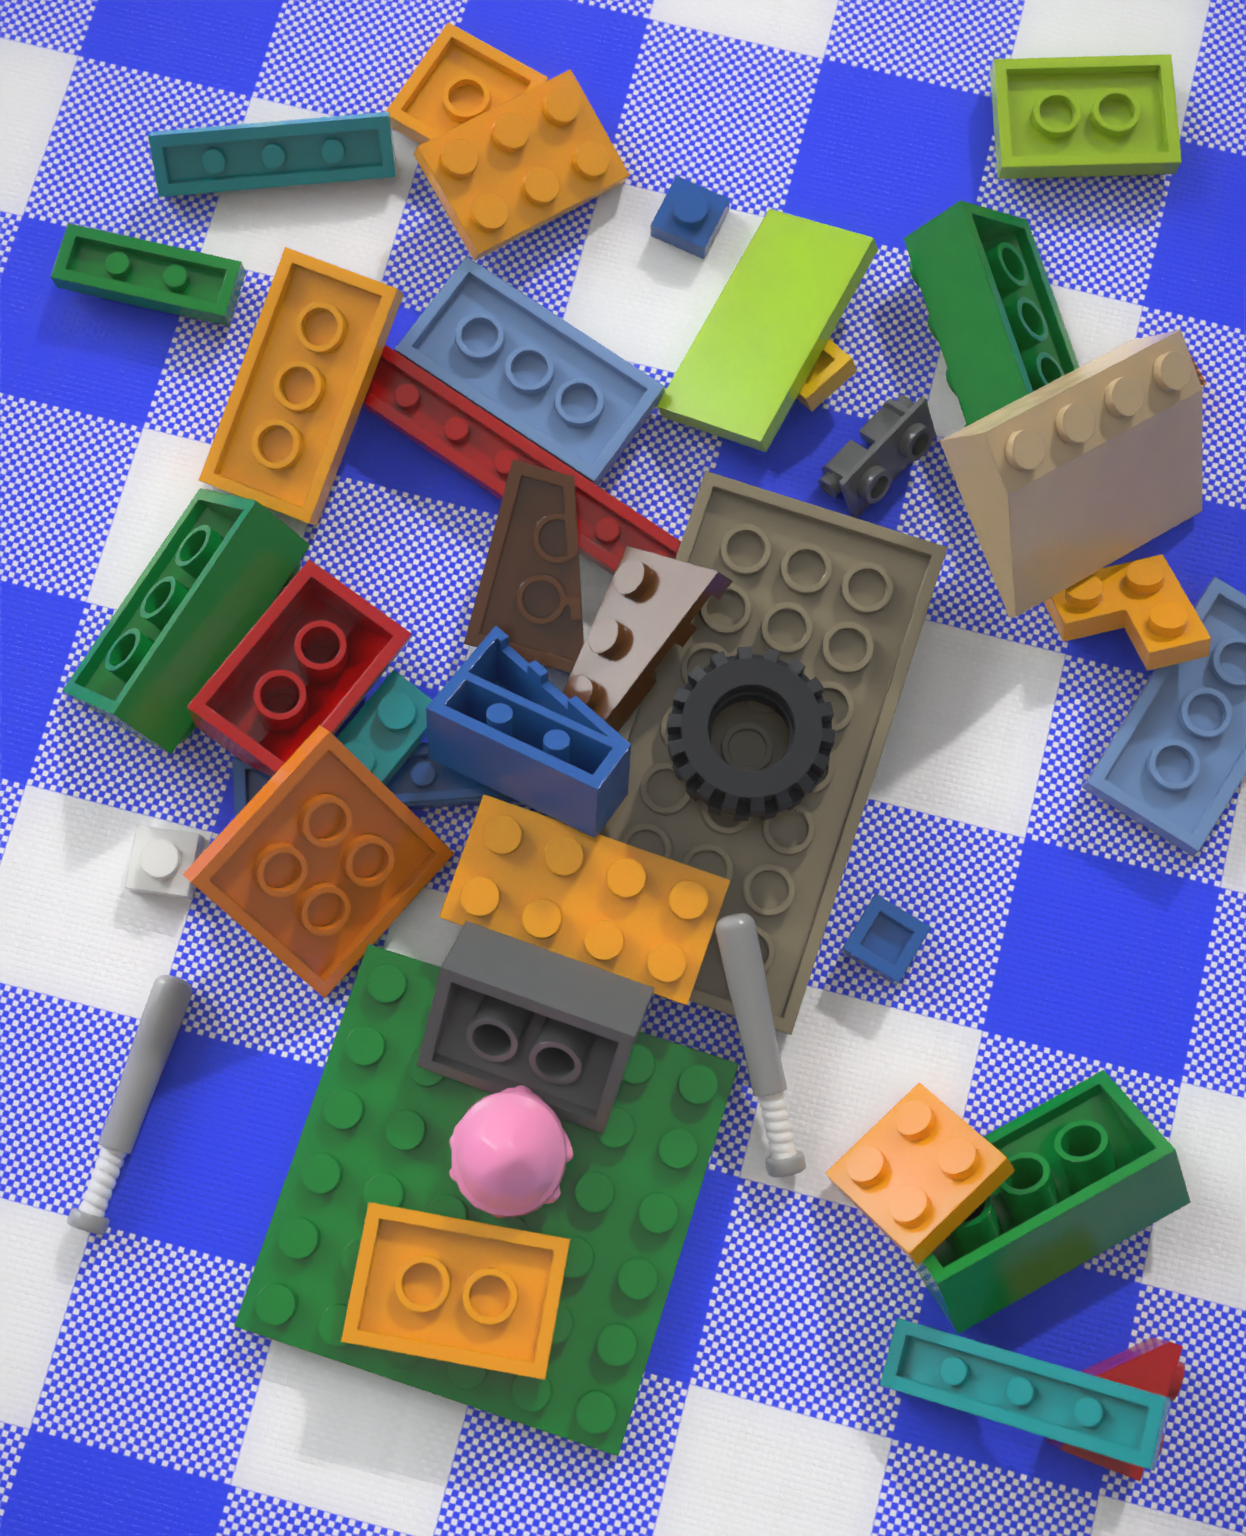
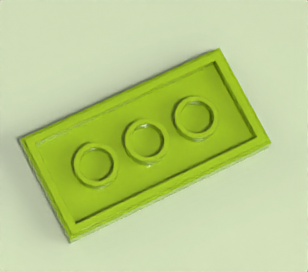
[657,209,878,452]

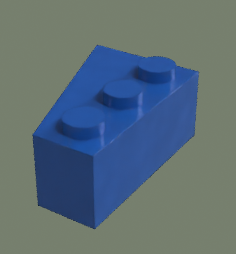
[426,626,631,838]

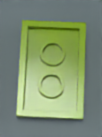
[990,54,1182,179]

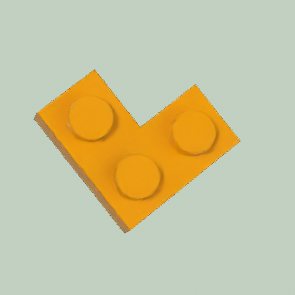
[1043,554,1211,671]

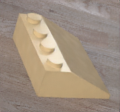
[940,330,1202,617]

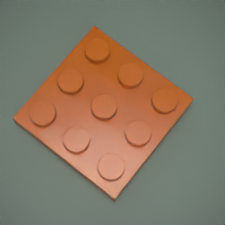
[182,726,454,998]

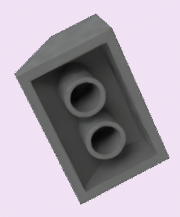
[417,921,654,1134]

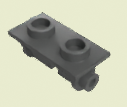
[818,395,936,518]

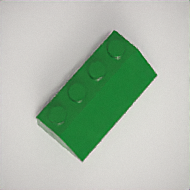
[903,200,1079,427]
[62,488,310,754]
[912,1070,1191,1334]

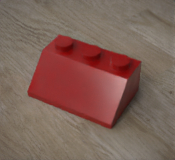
[187,559,412,777]

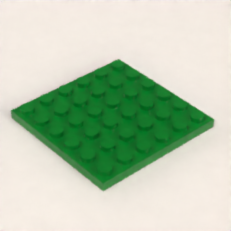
[234,944,739,1456]

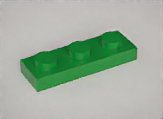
[51,223,246,326]

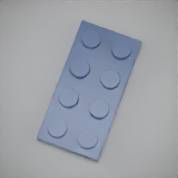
[395,256,665,486]
[1082,577,1246,856]

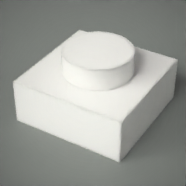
[124,825,205,900]

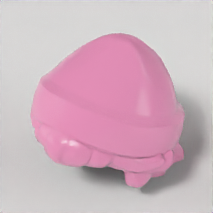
[449,1085,573,1219]

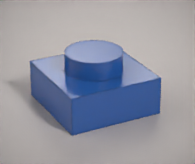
[650,175,730,259]
[840,894,932,985]

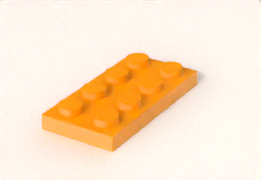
[198,247,404,526]
[439,794,730,1006]

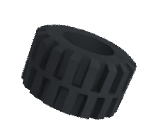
[667,646,835,821]

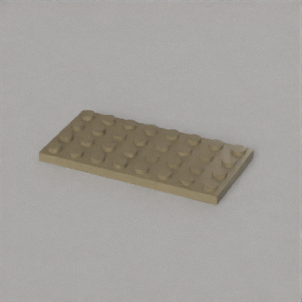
[599,471,948,1035]

